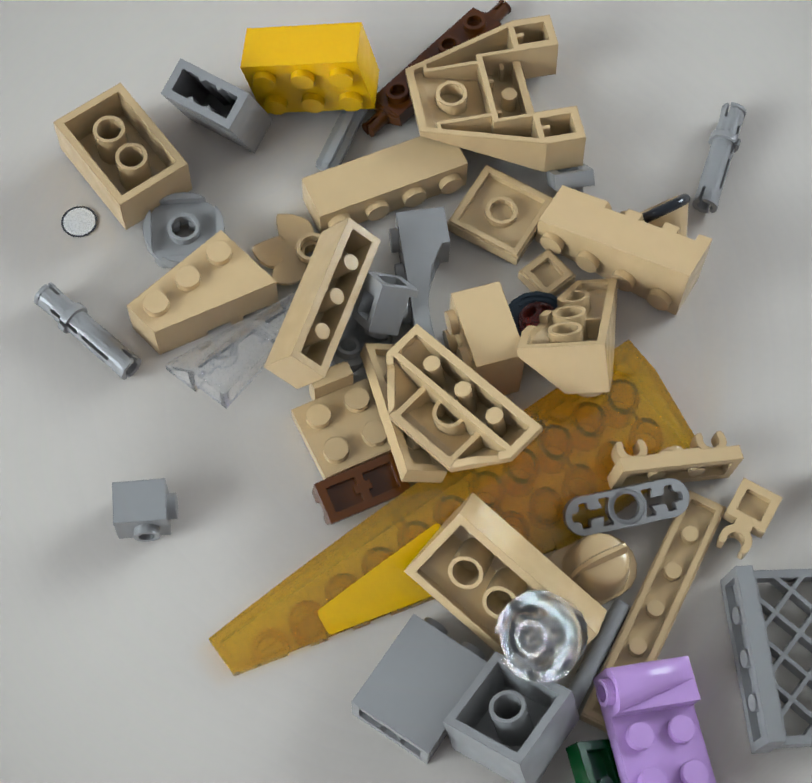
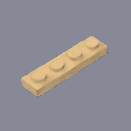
[360,343,448,483]

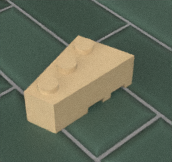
[127,230,279,355]

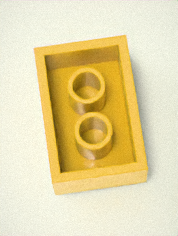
[240,22,380,115]

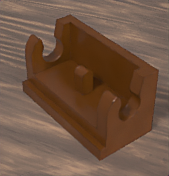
[312,452,412,525]

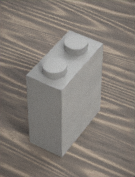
[161,58,273,153]
[352,614,487,764]

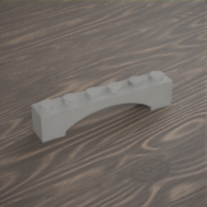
[389,207,450,339]

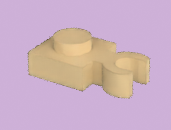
[716,478,783,560]

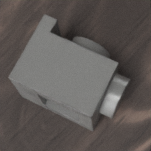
[352,271,419,339]

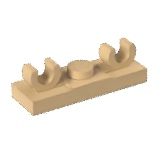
[607,431,744,489]

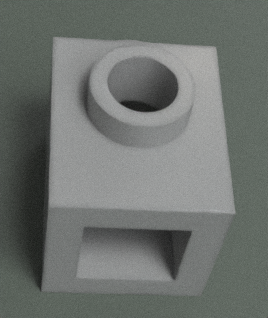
[112,478,178,542]

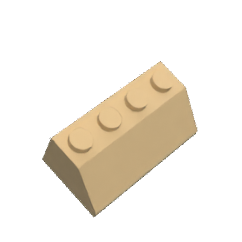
[404,492,607,677]

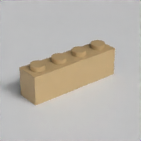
[302,136,468,234]
[264,218,381,389]

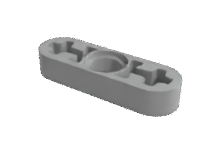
[562,478,690,536]

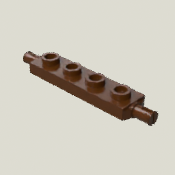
[362,0,511,137]

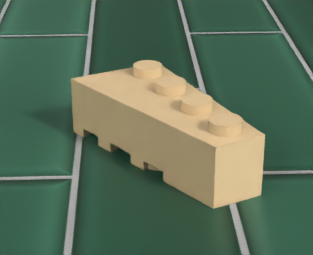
[535,185,713,315]

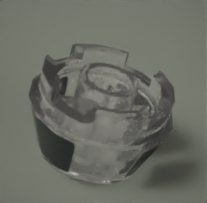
[495,590,588,682]

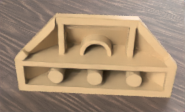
[386,324,543,472]

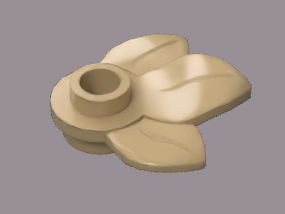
[252,214,321,285]

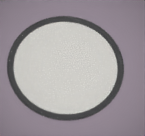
[61,206,97,237]

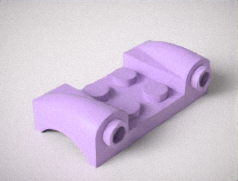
[593,656,716,783]

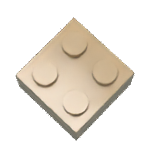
[443,281,525,395]

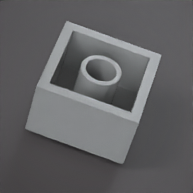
[443,651,580,783]

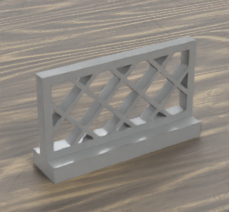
[720,565,812,754]

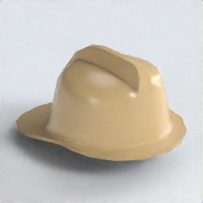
[547,533,637,606]

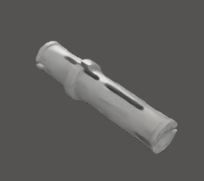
[692,102,746,213]
[34,283,141,380]

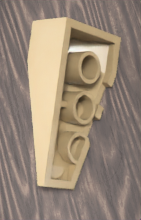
[517,278,618,397]

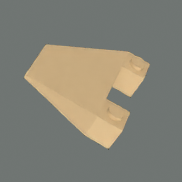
[405,15,586,172]

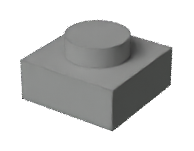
[546,164,595,192]

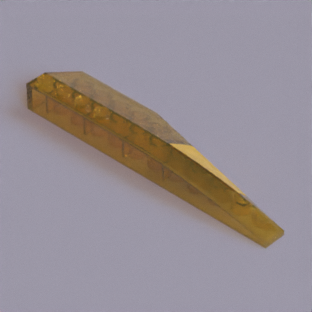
[209,339,695,676]

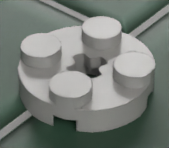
[143,192,225,268]

